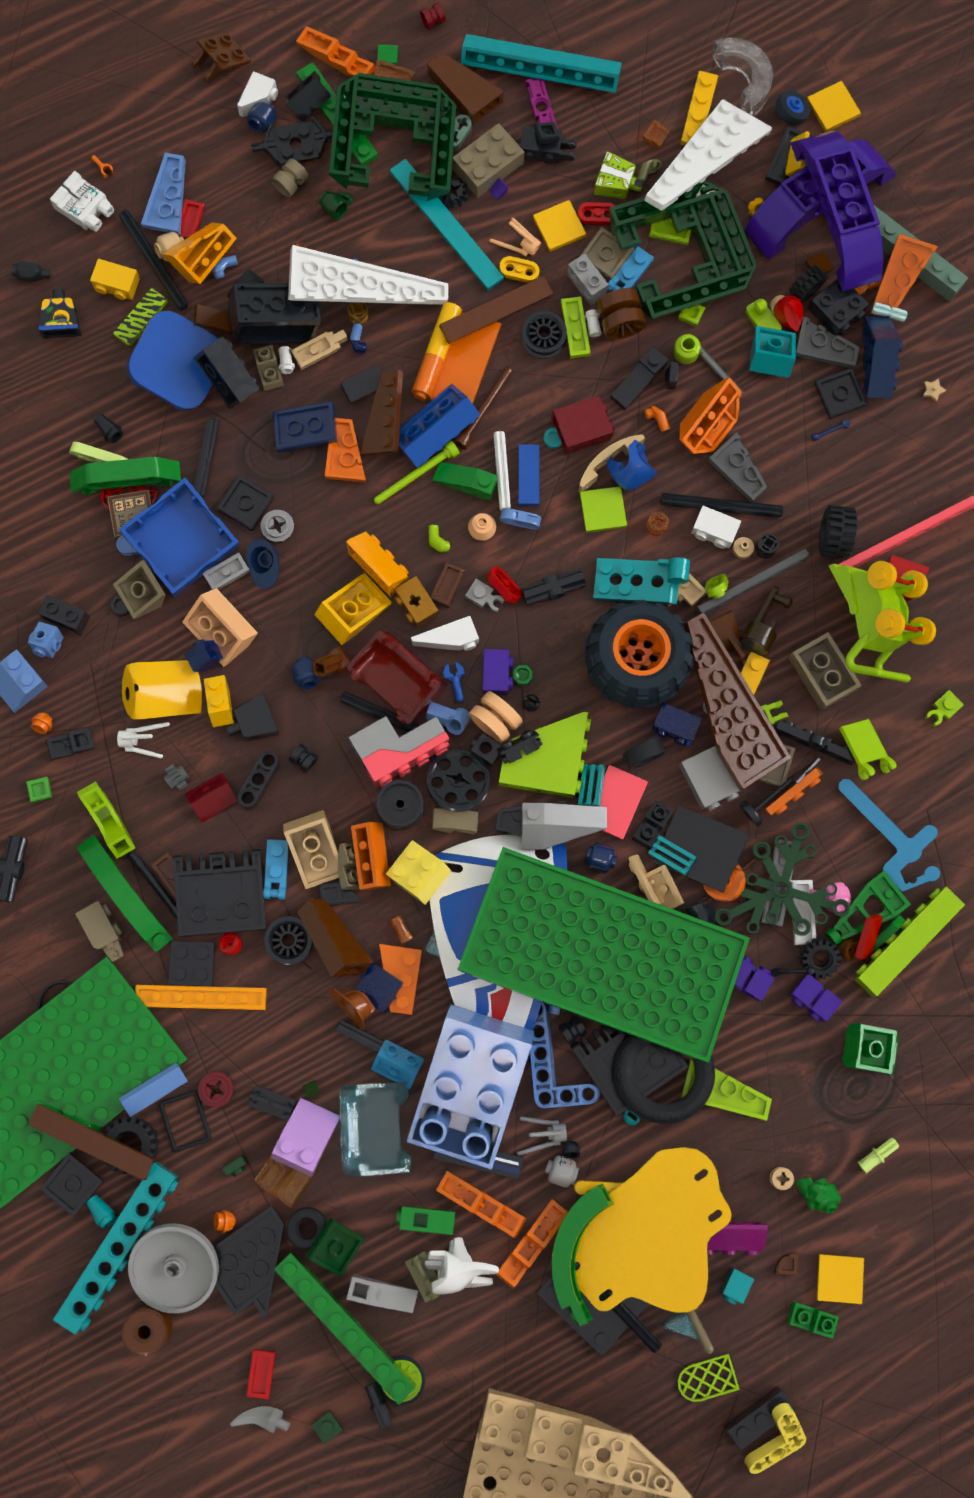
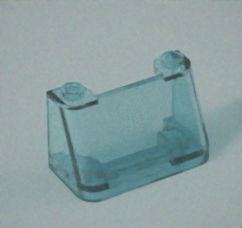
[340,1082,411,1176]

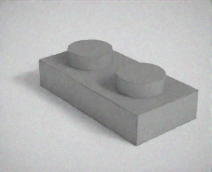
[203,552,250,590]

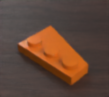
[325,418,366,483]
[766,767,823,815]

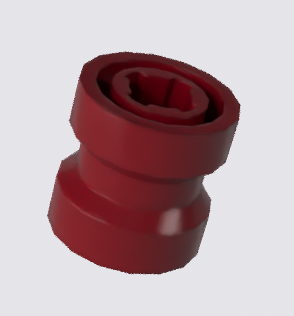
[420,2,446,30]

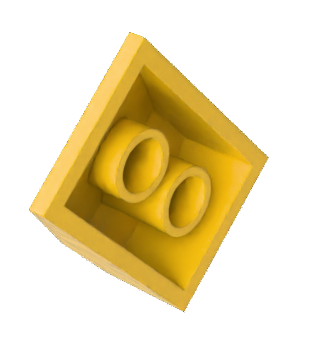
[314,572,392,645]

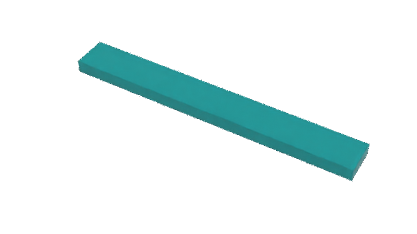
[390,159,504,291]

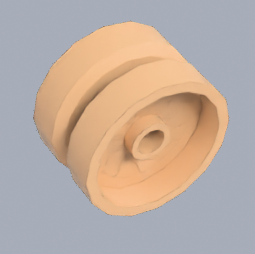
[468,691,523,744]

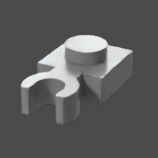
[465,579,504,613]

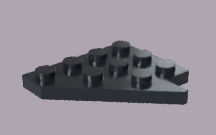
[214,1205,285,1318]

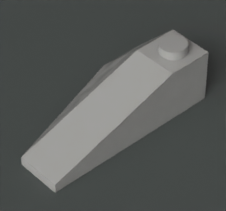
[521,803,607,850]

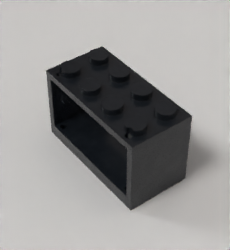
[227,283,321,344]

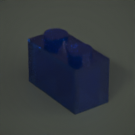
[651,703,702,746]

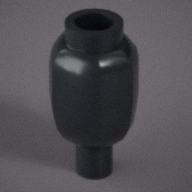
[12,261,51,282]

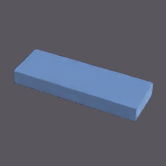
[119,1063,188,1117]

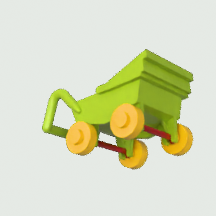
[828,561,936,682]

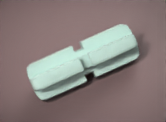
[872,302,907,322]

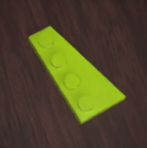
[681,1057,772,1121]

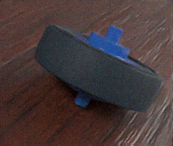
[775,90,810,125]

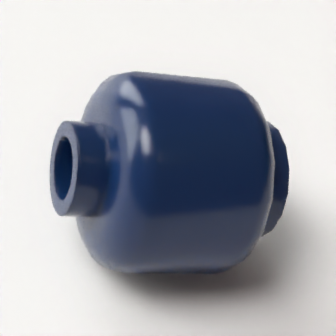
[247,102,277,133]
[291,657,321,690]
[584,842,617,873]

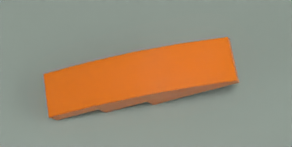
[296,26,376,77]
[436,1171,527,1238]
[495,1199,568,1288]

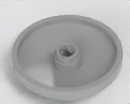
[128,1223,219,1313]

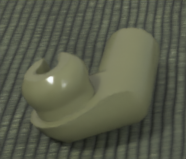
[637,159,662,184]

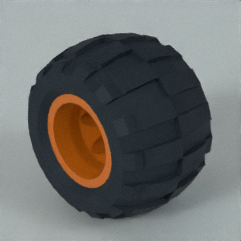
[584,600,694,709]

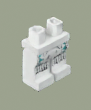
[50,171,114,232]

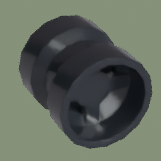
[755,533,779,559]
[288,744,318,773]
[558,1015,588,1045]

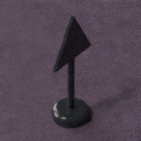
[739,758,821,827]

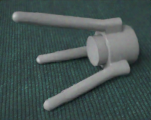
[516,1116,567,1156]

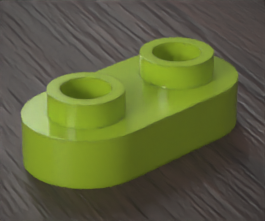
[705,574,729,599]

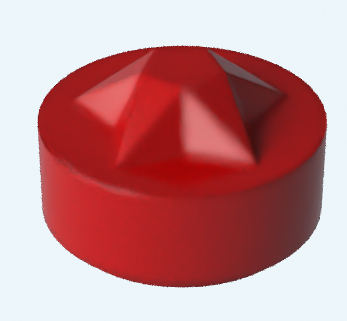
[219,933,242,956]

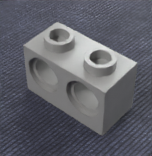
[567,254,609,306]

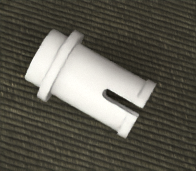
[584,309,602,337]
[278,346,295,374]

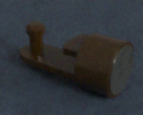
[740,586,793,655]

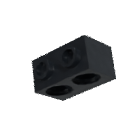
[38,595,90,635]

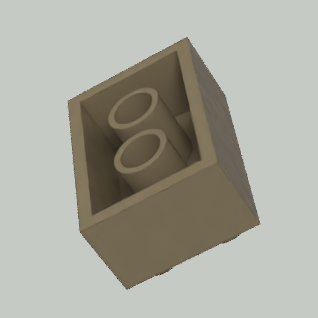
[452,123,524,198]
[788,632,862,711]

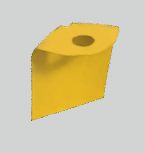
[122,660,202,719]

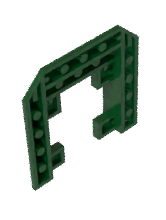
[329,73,456,201]
[609,181,757,320]

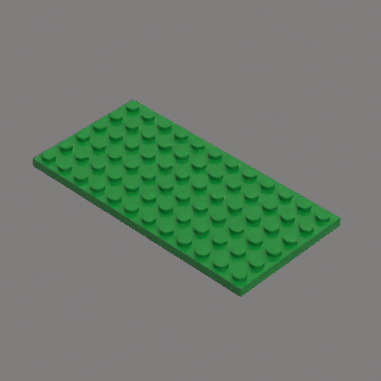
[457,847,750,1063]
[0,956,188,1209]

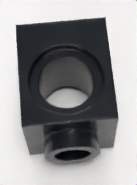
[470,733,501,768]

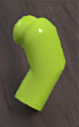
[428,525,450,552]

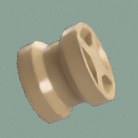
[769,1167,794,1190]

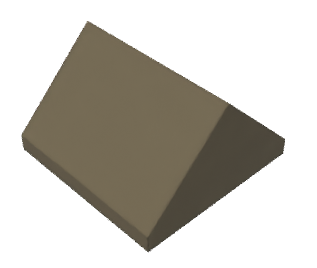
[113,560,165,619]

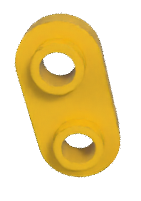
[500,256,539,283]

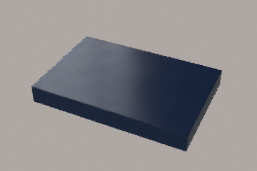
[273,401,337,452]

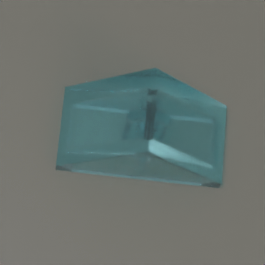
[662,1312,699,1340]

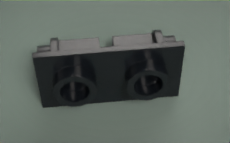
[496,730,543,764]
[248,1085,296,1121]

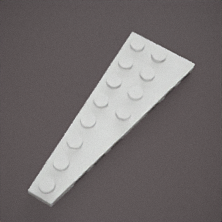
[644,99,772,211]
[288,245,448,305]

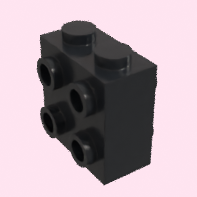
[808,278,869,336]

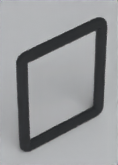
[159,1091,211,1152]

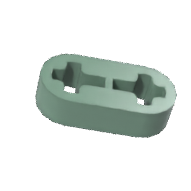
[453,115,472,151]

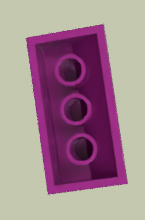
[707,1221,768,1255]

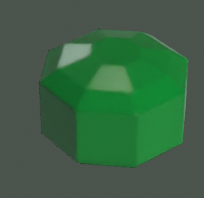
[513,665,533,686]

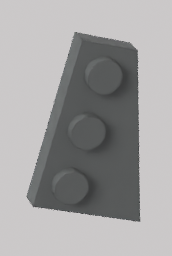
[796,316,859,369]
[708,432,767,502]

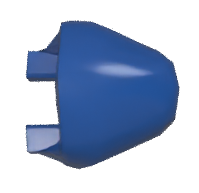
[607,439,658,491]

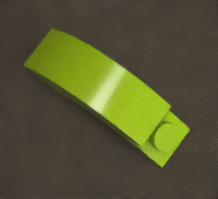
[77,781,135,859]

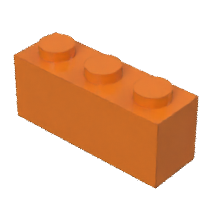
[351,822,391,890]

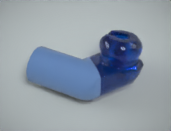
[350,323,367,354]

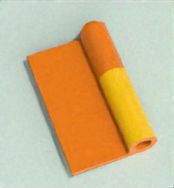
[411,302,501,404]

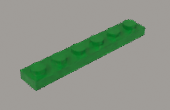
[296,62,378,165]

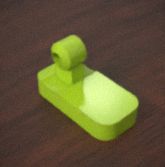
[745,299,782,330]

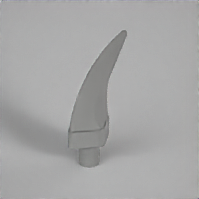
[230,1406,290,1433]

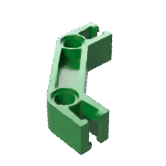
[70,457,181,496]

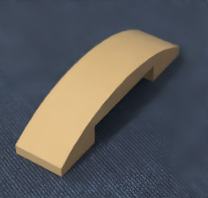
[578,434,645,492]

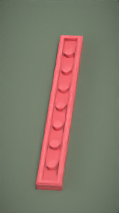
[838,495,974,568]

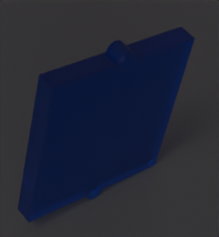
[356,962,404,1013]

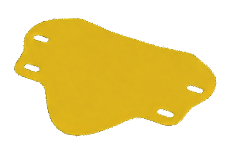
[552,1147,732,1313]

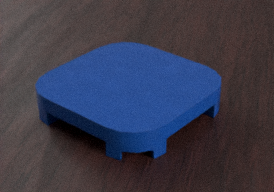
[126,311,218,411]

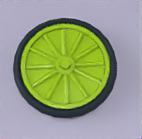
[378,1356,425,1406]

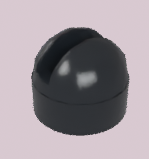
[523,694,540,712]
[562,1140,580,1158]

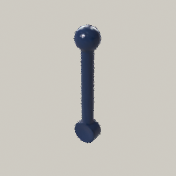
[811,419,851,441]

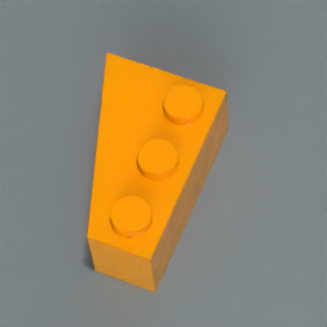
[162,222,237,284]

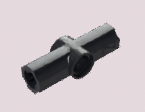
[521,569,586,606]
[0,835,28,903]

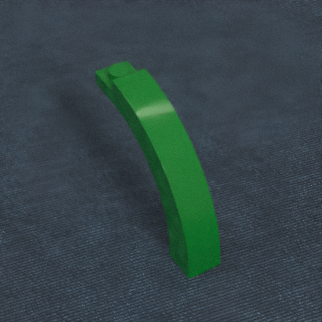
[77,834,173,952]
[552,1184,613,1327]

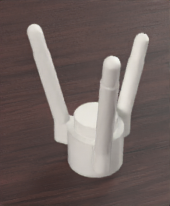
[117,722,170,759]

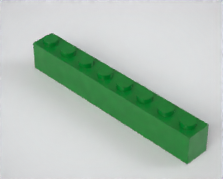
[274,1252,416,1405]

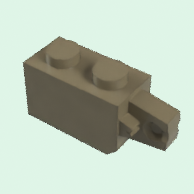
[75,901,125,962]

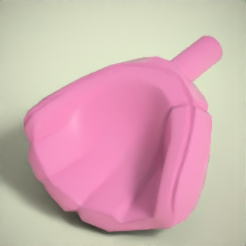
[809,882,851,913]

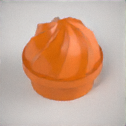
[31,713,52,734]
[213,1210,236,1233]

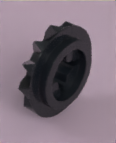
[438,176,469,208]

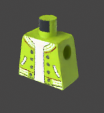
[594,152,644,199]

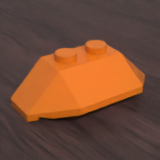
[679,377,742,454]

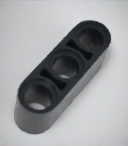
[238,751,280,810]

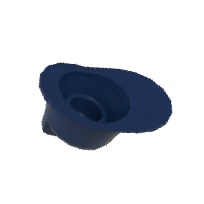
[246,539,280,589]

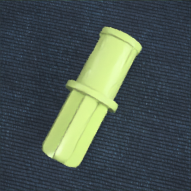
[857,1138,899,1174]

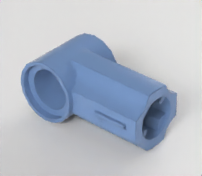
[426,702,471,735]

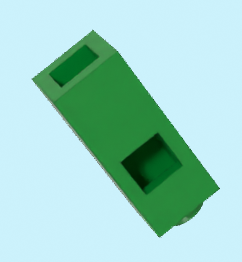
[396,1205,455,1235]

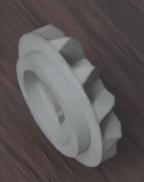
[261,510,294,543]

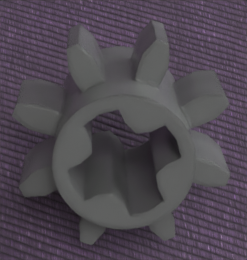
[163,764,190,791]

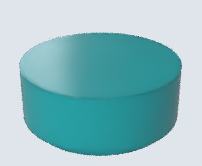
[543,428,562,449]

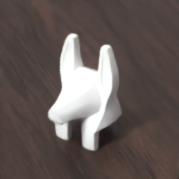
[424,1237,499,1295]

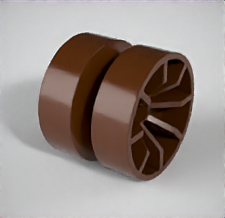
[596,288,646,340]

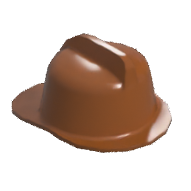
[329,988,375,1029]

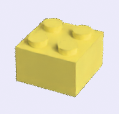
[386,840,451,905]

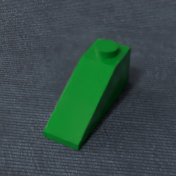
[432,462,498,502]

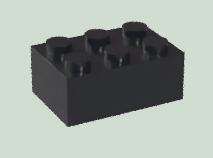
[193,336,259,409]

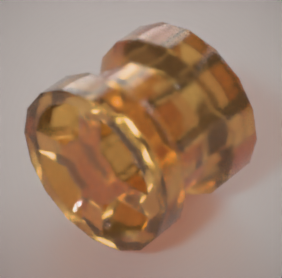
[647,512,669,536]

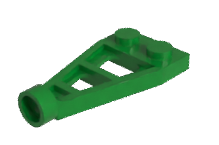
[825,871,911,946]

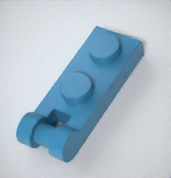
[607,246,654,292]
[263,840,289,900]

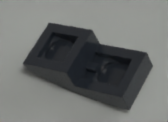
[46,728,94,761]

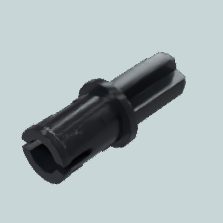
[364,1381,392,1429]

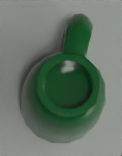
[319,191,354,220]

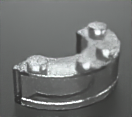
[712,38,773,116]

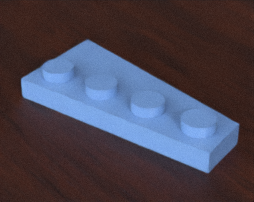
[141,153,186,235]

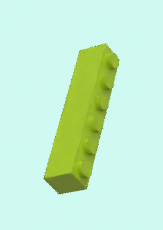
[854,887,965,997]

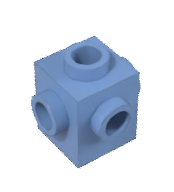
[28,622,64,658]

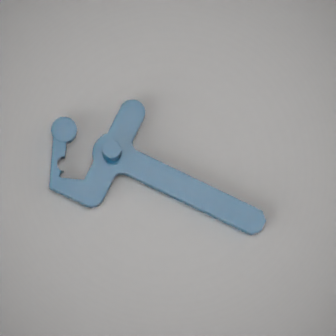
[839,779,941,892]

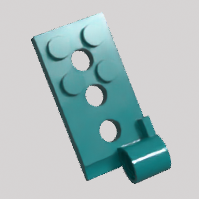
[593,557,690,605]

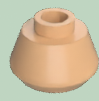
[468,513,496,541]

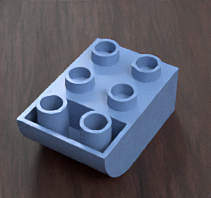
[407,1004,534,1170]

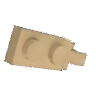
[291,330,348,370]

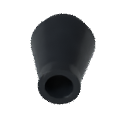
[94,414,123,443]

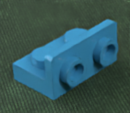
[371,1040,424,1089]

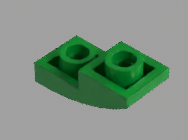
[786,1301,839,1339]

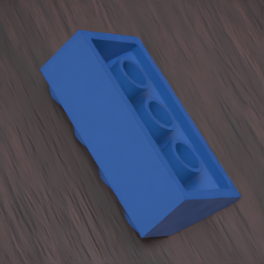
[399,384,480,468]

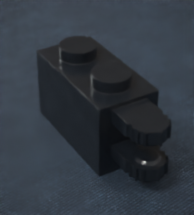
[520,126,577,164]

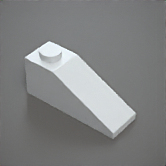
[411,616,479,651]

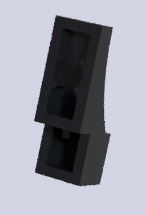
[610,346,668,410]

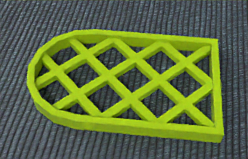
[677,1353,740,1402]

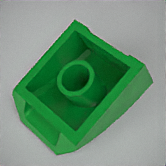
[842,1023,898,1075]

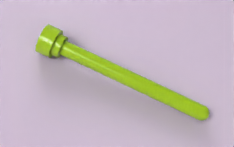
[374,440,460,504]

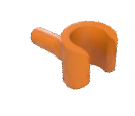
[91,155,113,178]

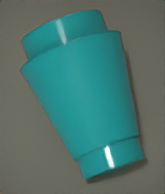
[86,1195,117,1229]

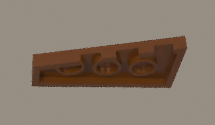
[360,369,403,456]

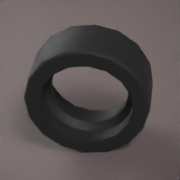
[622,737,665,770]

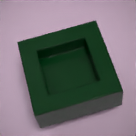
[222,1156,248,1177]
[311,1410,343,1444]

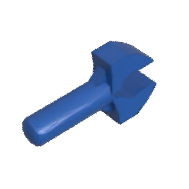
[443,662,465,702]

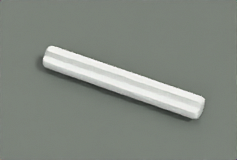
[494,431,511,510]

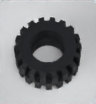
[819,505,857,560]
[103,1117,160,1174]

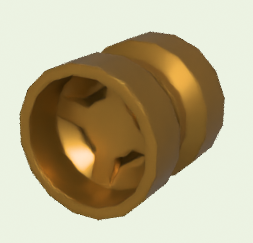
[348,302,369,326]

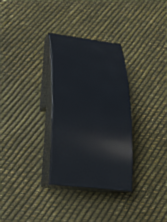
[632,800,673,850]

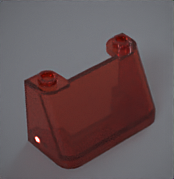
[346,629,448,724]

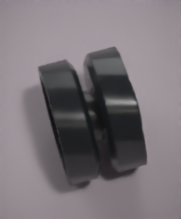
[376,780,424,831]

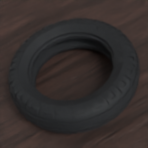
[614,1034,715,1124]

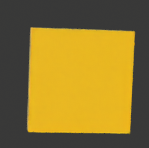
[807,81,861,133]
[533,200,586,252]
[816,1254,864,1304]

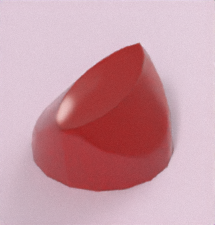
[773,295,804,332]

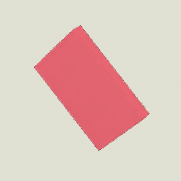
[593,765,648,840]

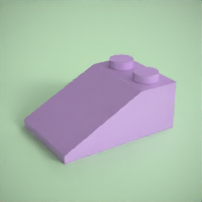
[272,1098,340,1177]

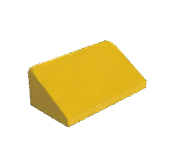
[785,131,810,176]

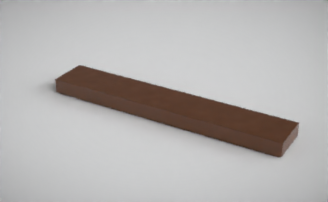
[439,276,554,344]
[28,1104,155,1181]

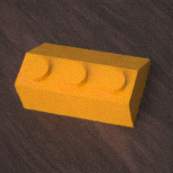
[346,532,409,598]

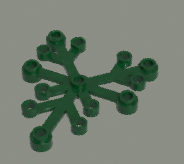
[715,822,850,936]

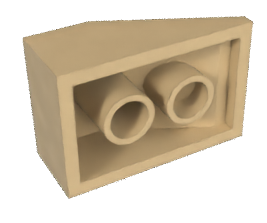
[283,810,339,889]

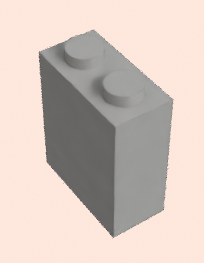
[679,746,741,811]

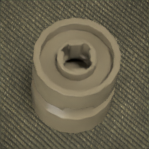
[271,158,309,198]

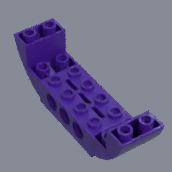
[790,131,883,292]
[744,139,896,260]

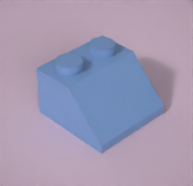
[0,649,48,713]

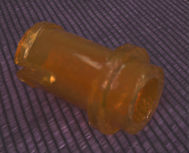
[389,915,413,944]

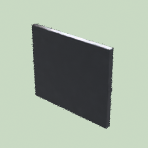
[653,805,749,893]

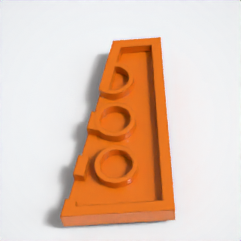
[870,234,938,317]

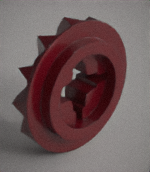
[198,1072,234,1107]

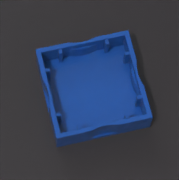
[119,478,239,598]

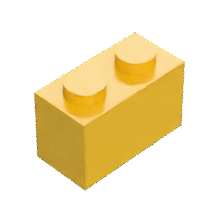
[90,259,140,300]
[204,675,234,727]

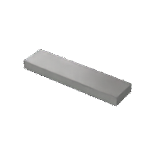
[760,839,793,927]

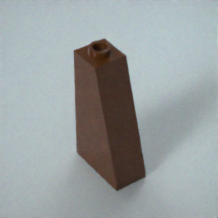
[427,52,503,125]
[297,898,373,978]

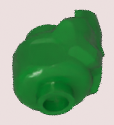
[796,1177,841,1214]

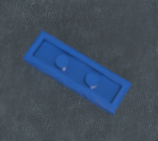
[518,444,539,506]

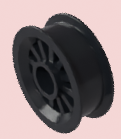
[522,310,567,359]
[264,916,313,965]

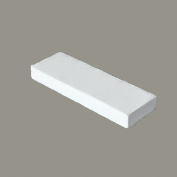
[791,880,816,945]

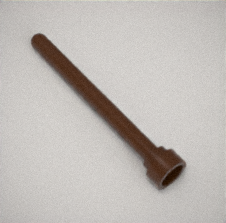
[453,367,513,450]

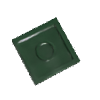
[306,1217,365,1277]

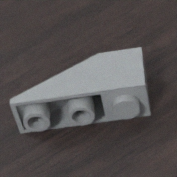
[347,1274,418,1313]

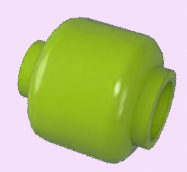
[673,334,701,364]

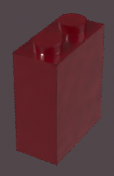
[551,396,615,454]

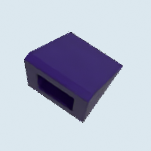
[489,178,508,200]

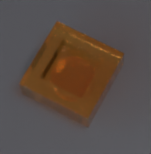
[643,120,671,149]

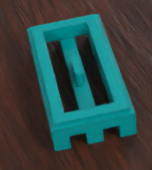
[578,764,605,807]
[648,835,696,876]

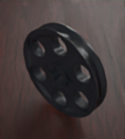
[426,749,490,812]

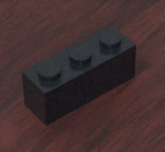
[724,1386,796,1450]

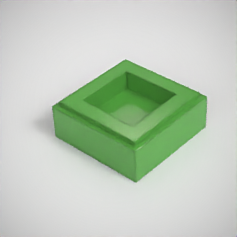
[26,777,53,803]

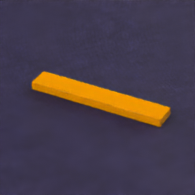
[135,985,267,1010]

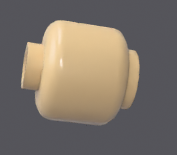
[154,232,184,262]

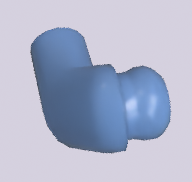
[212,255,238,279]

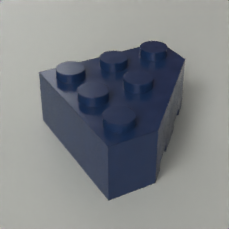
[862,316,903,398]

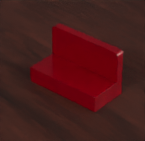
[185,773,238,822]

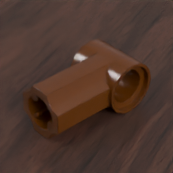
[312,646,353,678]

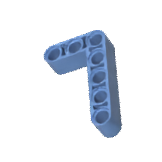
[530,1002,600,1108]

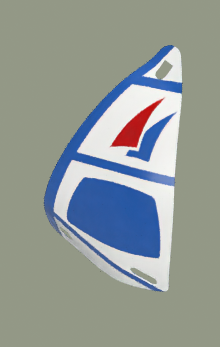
[430,835,567,1030]

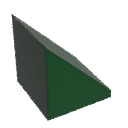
[303,1080,320,1098]

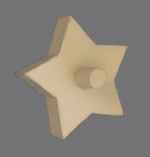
[923,378,946,402]

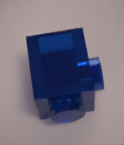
[184,639,223,673]

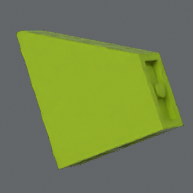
[498,712,591,798]

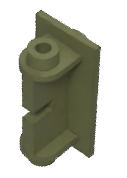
[405,1251,440,1303]

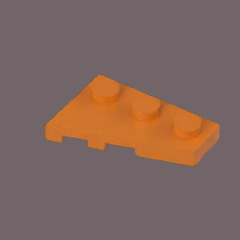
[379,944,422,1015]

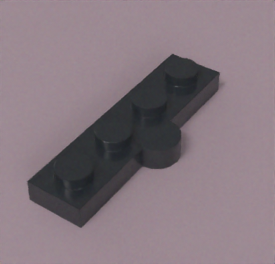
[774,720,855,766]

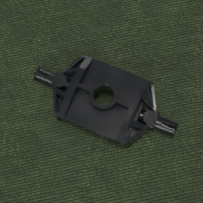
[251,117,333,165]

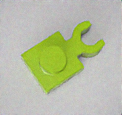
[925,690,964,727]

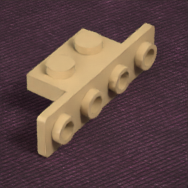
[628,854,684,909]

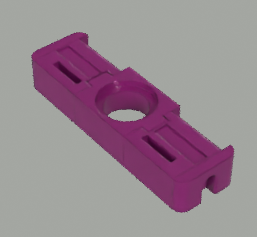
[525,78,558,130]

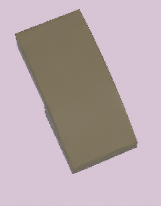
[253,345,284,391]
[431,808,478,835]
[338,843,359,890]

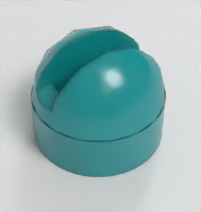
[623,1108,641,1126]

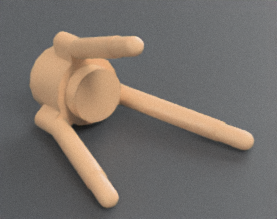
[489,218,541,257]

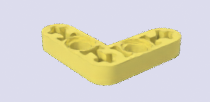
[744,1403,806,1474]

